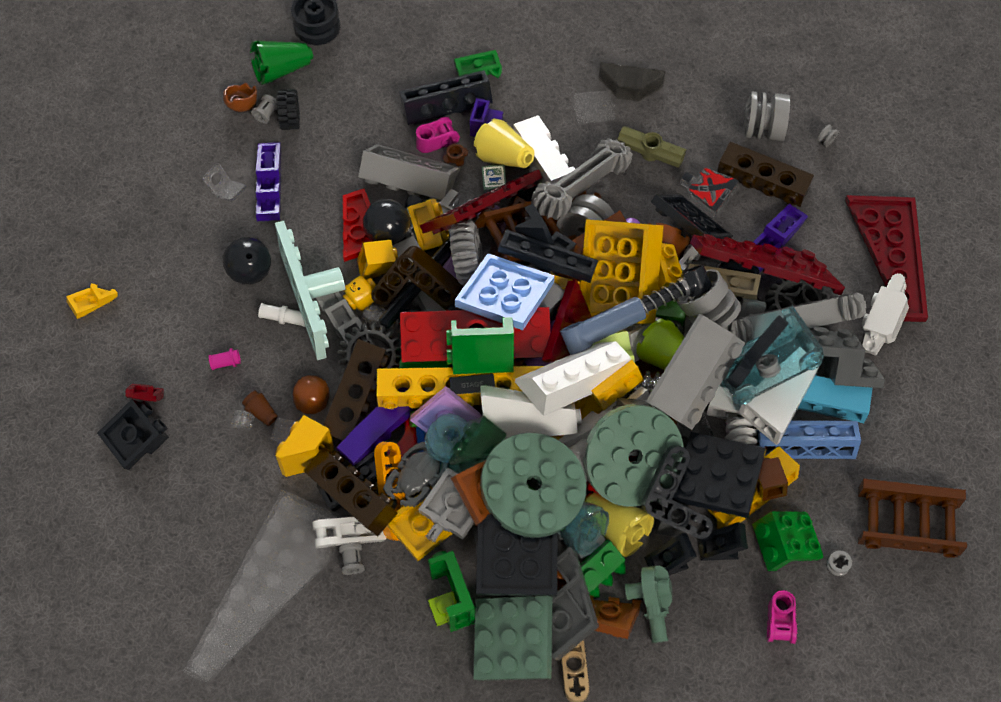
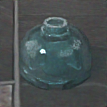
[560,502,609,556]

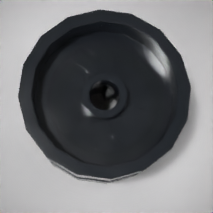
[291,0,341,46]

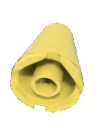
[474,119,535,168]
[583,492,654,557]

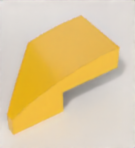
[66,283,118,319]

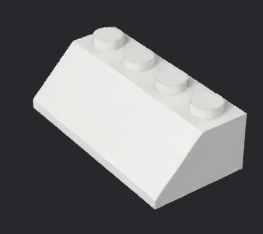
[515,341,631,416]

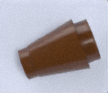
[242,390,278,426]

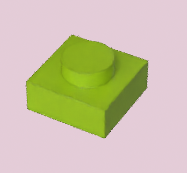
[428,591,457,626]

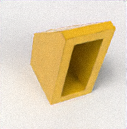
[357,240,398,280]

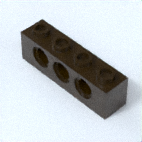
[717,142,814,207]
[323,339,389,440]
[304,448,398,536]

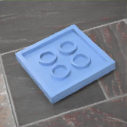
[455,254,555,330]

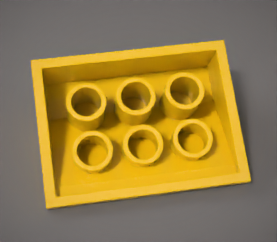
[580,219,664,324]

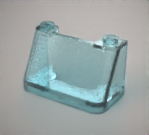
[720,305,824,405]

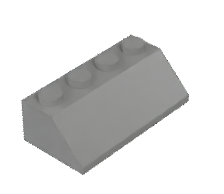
[358,144,461,202]
[646,313,745,430]

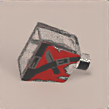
[680,168,739,221]

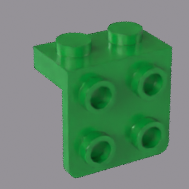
[752,511,823,571]

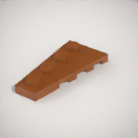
[451,460,489,525]
[550,595,642,639]

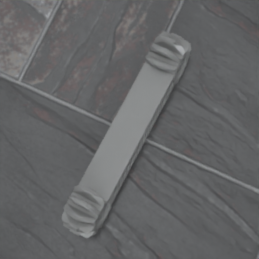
[531,138,633,220]
[725,293,867,344]

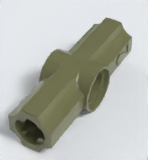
[617,126,687,168]

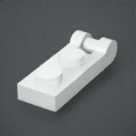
[312,517,386,548]

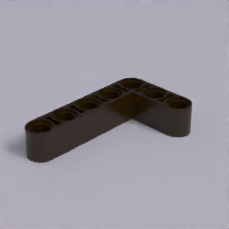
[371,246,479,328]

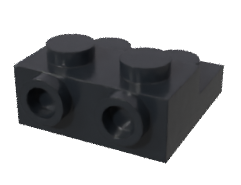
[97,399,169,470]

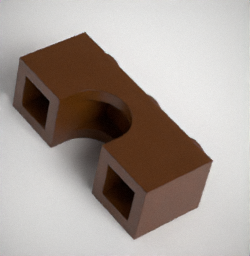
[712,457,788,513]

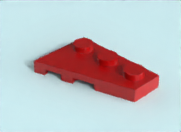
[343,189,372,262]

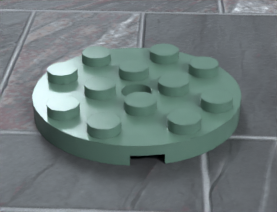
[583,404,683,507]
[480,433,586,537]

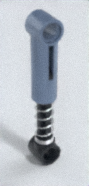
[560,264,713,355]

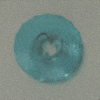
[425,413,473,463]

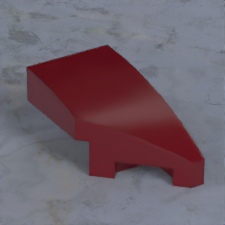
[125,383,164,402]

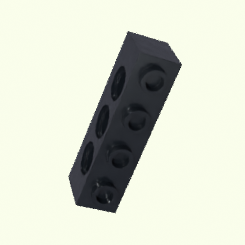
[399,70,493,125]

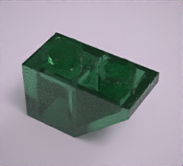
[449,416,507,465]

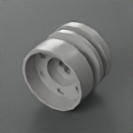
[743,91,790,142]
[675,269,741,328]

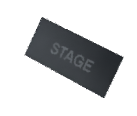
[450,374,495,394]

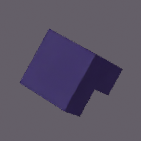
[470,98,503,137]

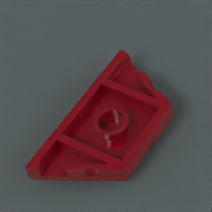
[542,280,592,362]

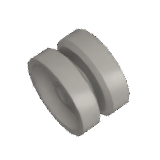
[557,194,615,237]

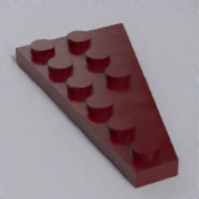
[419,169,542,235]
[845,195,928,322]
[690,234,845,295]

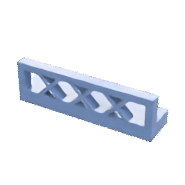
[757,421,861,459]

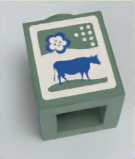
[482,165,507,200]

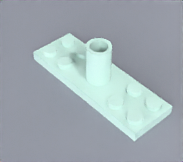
[275,221,345,360]

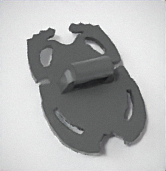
[383,442,451,507]

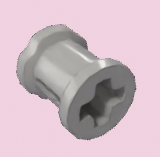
[251,94,278,124]
[339,543,365,575]

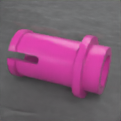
[209,348,241,370]

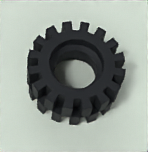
[277,89,300,130]

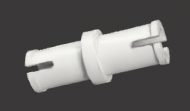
[258,303,305,327]

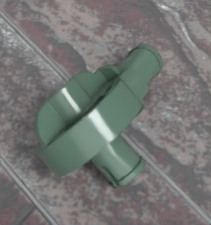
[625,566,672,643]

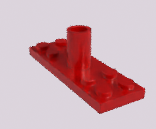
[400,307,550,363]

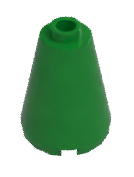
[250,41,313,85]

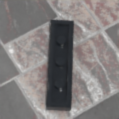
[498,229,598,283]

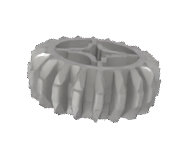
[450,221,484,286]

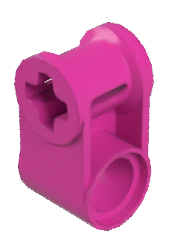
[416,117,460,153]
[767,590,797,644]

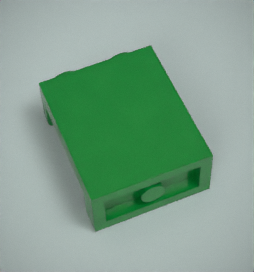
[446,317,514,374]
[428,551,475,632]

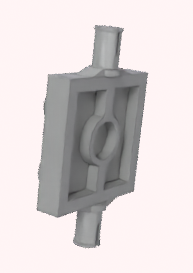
[418,464,477,542]

